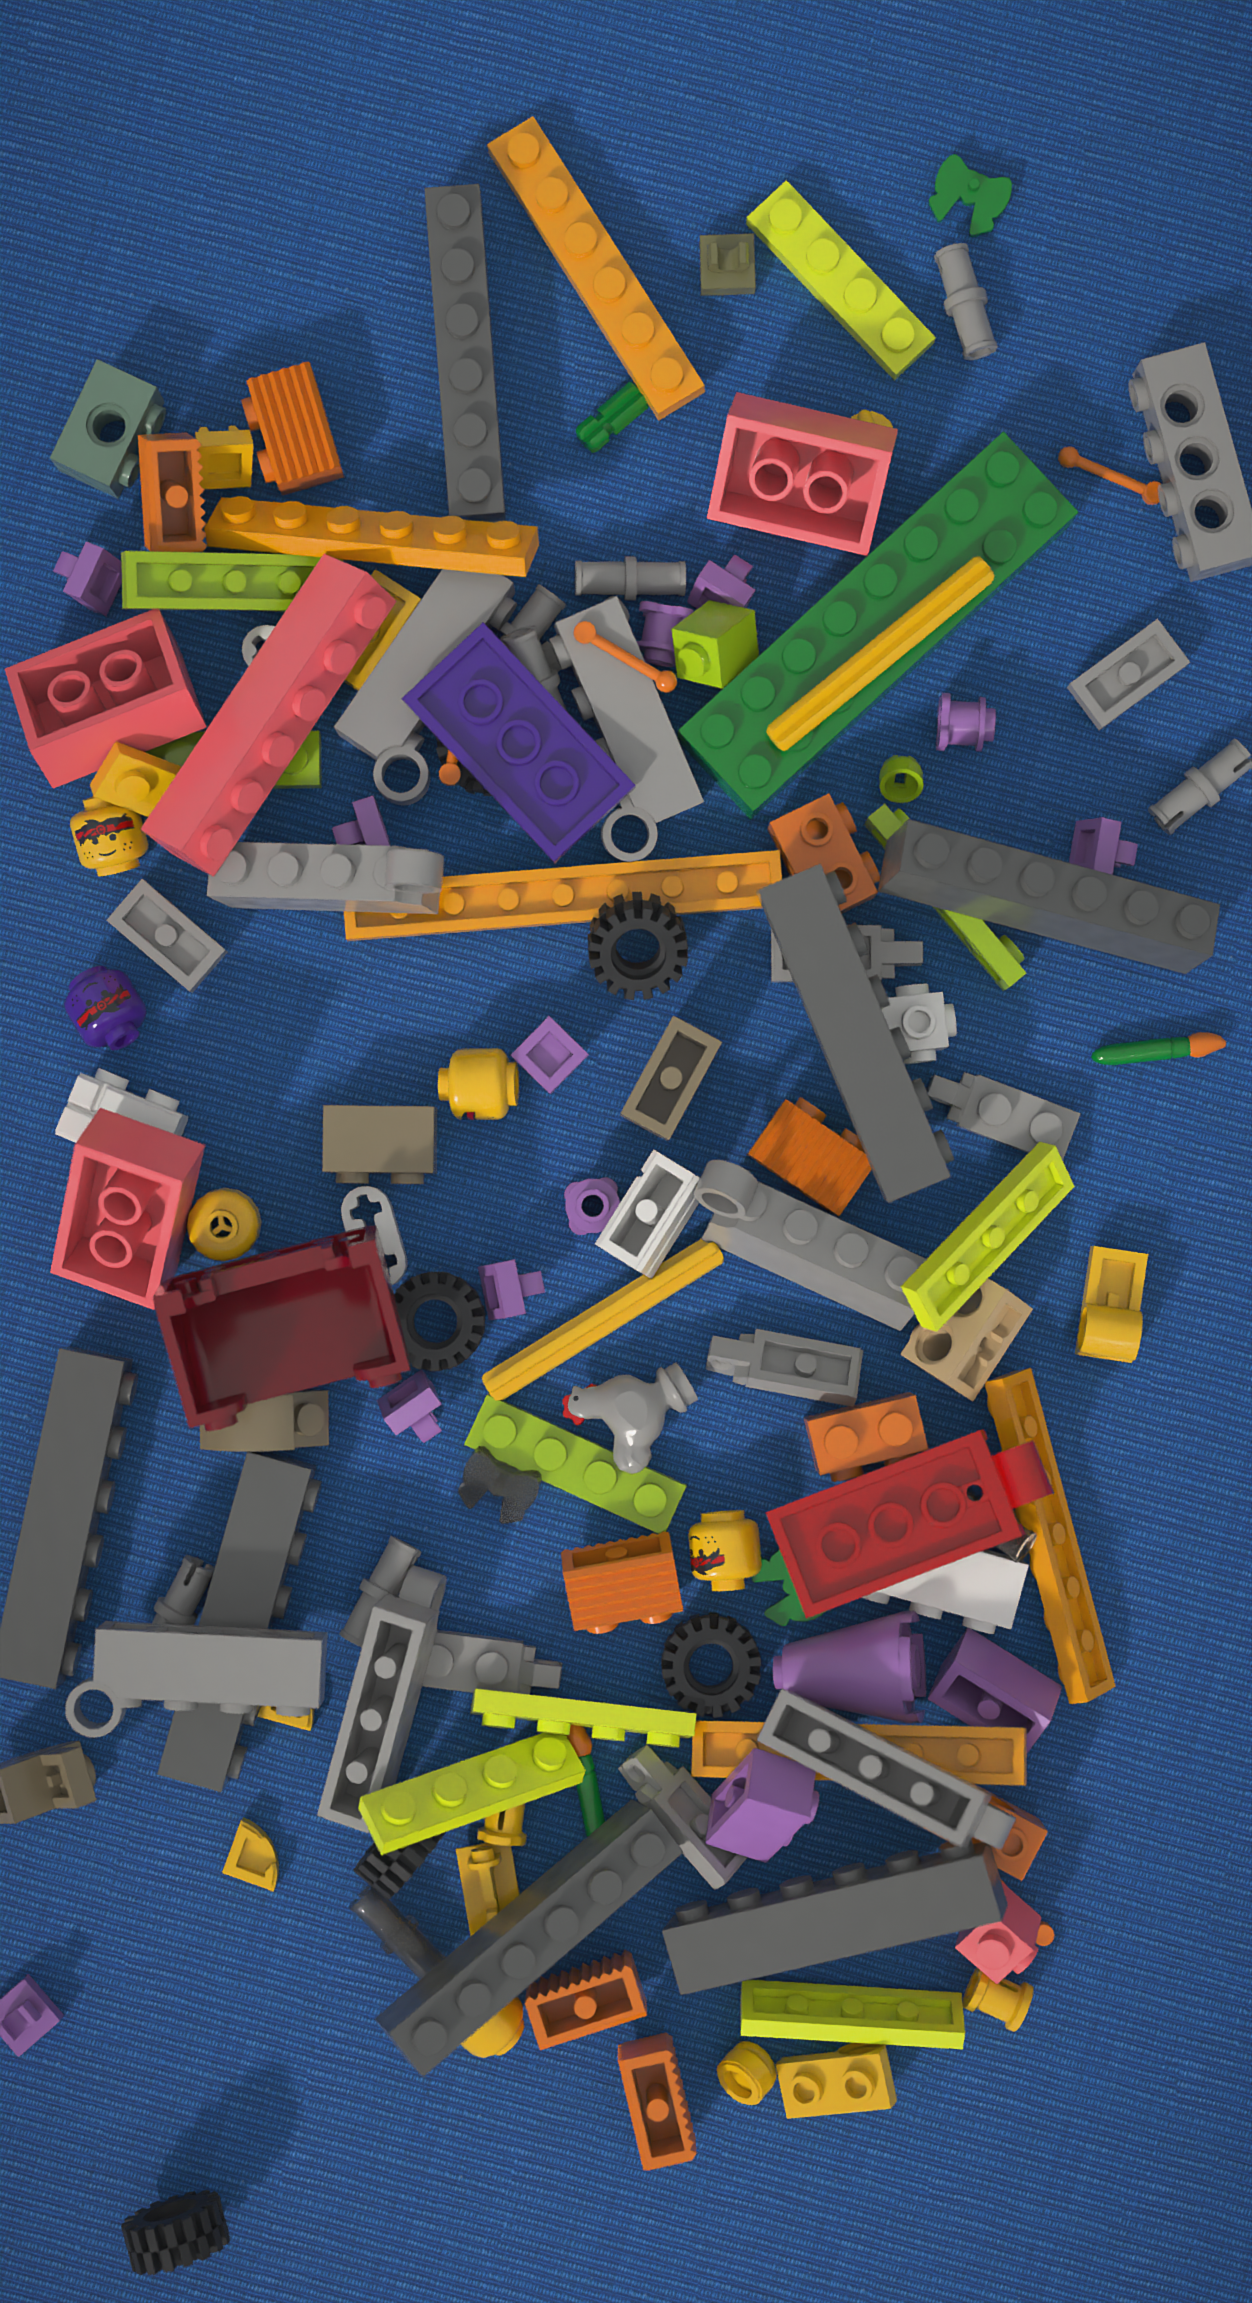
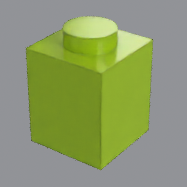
[671,600,759,688]

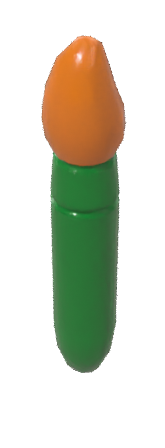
[1091,1032,1226,1065]
[566,1725,605,1837]

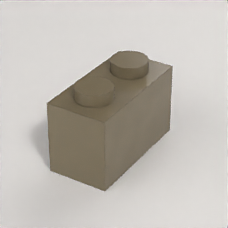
[620,1016,722,1142]
[322,1105,437,1184]

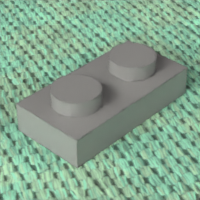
[1067,619,1190,731]
[107,879,228,993]

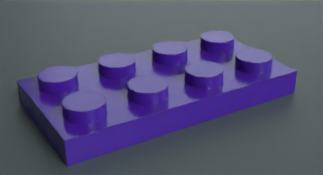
[402,622,636,863]

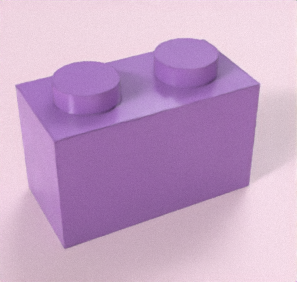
[928,1628,1062,1753]
[705,1748,819,1863]

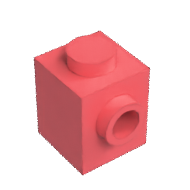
[955,1882,1042,1984]

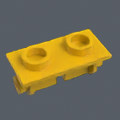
[456,1843,520,1936]

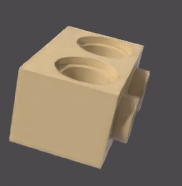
[900,1279,1033,1401]

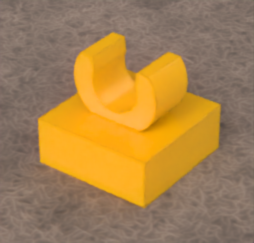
[195,426,253,489]

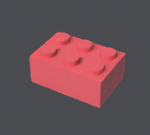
[707,392,898,556]
[5,609,207,789]
[50,1108,205,1310]

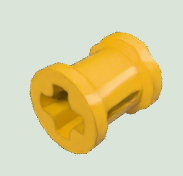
[477,1803,527,1846]
[963,1967,1034,2032]

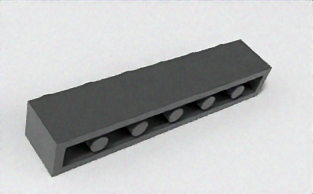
[424,184,507,523]
[878,819,1220,974]
[756,864,954,1203]
[0,1346,138,1689]
[157,1451,322,1792]
[374,1799,683,2077]
[662,1839,1008,1995]

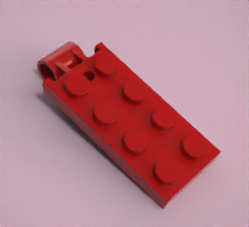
[766,1429,1054,1618]

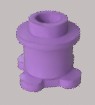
[636,601,694,667]
[936,693,996,752]
[564,1177,620,1235]

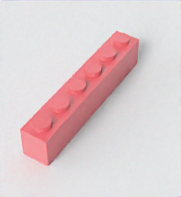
[140,554,397,877]

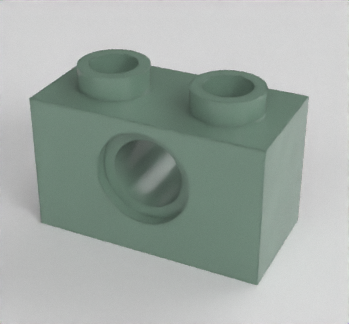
[50,359,166,499]

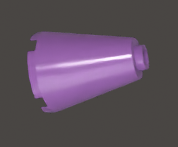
[773,1611,926,1724]

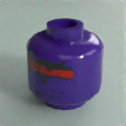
[64,966,147,1050]

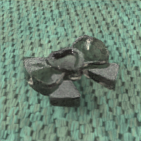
[458,1446,542,1524]

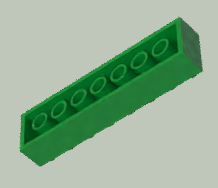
[677,431,1078,820]

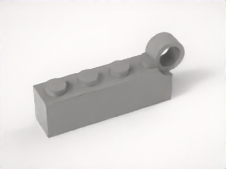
[334,569,517,805]
[549,596,704,862]
[207,842,444,914]
[694,1160,926,1331]
[317,1565,447,1834]
[65,1621,328,1737]
[757,1689,1016,1850]

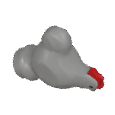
[562,1362,698,1474]

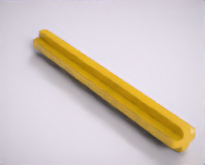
[766,556,995,751]
[482,1238,724,1401]

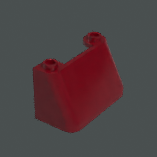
[152,1226,411,1431]

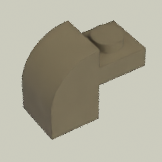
[200,1390,329,1452]
[0,1740,97,1824]

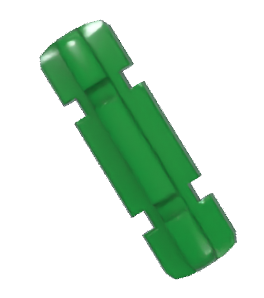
[576,381,649,453]

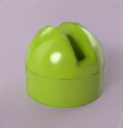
[879,755,924,803]

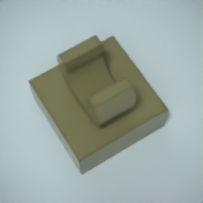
[699,234,756,296]

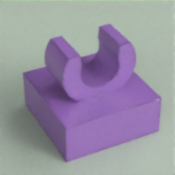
[53,542,122,616]
[687,555,755,609]
[332,796,391,846]
[1069,817,1138,875]
[511,1016,589,1095]
[478,1259,545,1320]
[377,1369,442,1443]
[0,1974,64,2057]

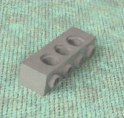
[1128,342,1252,582]

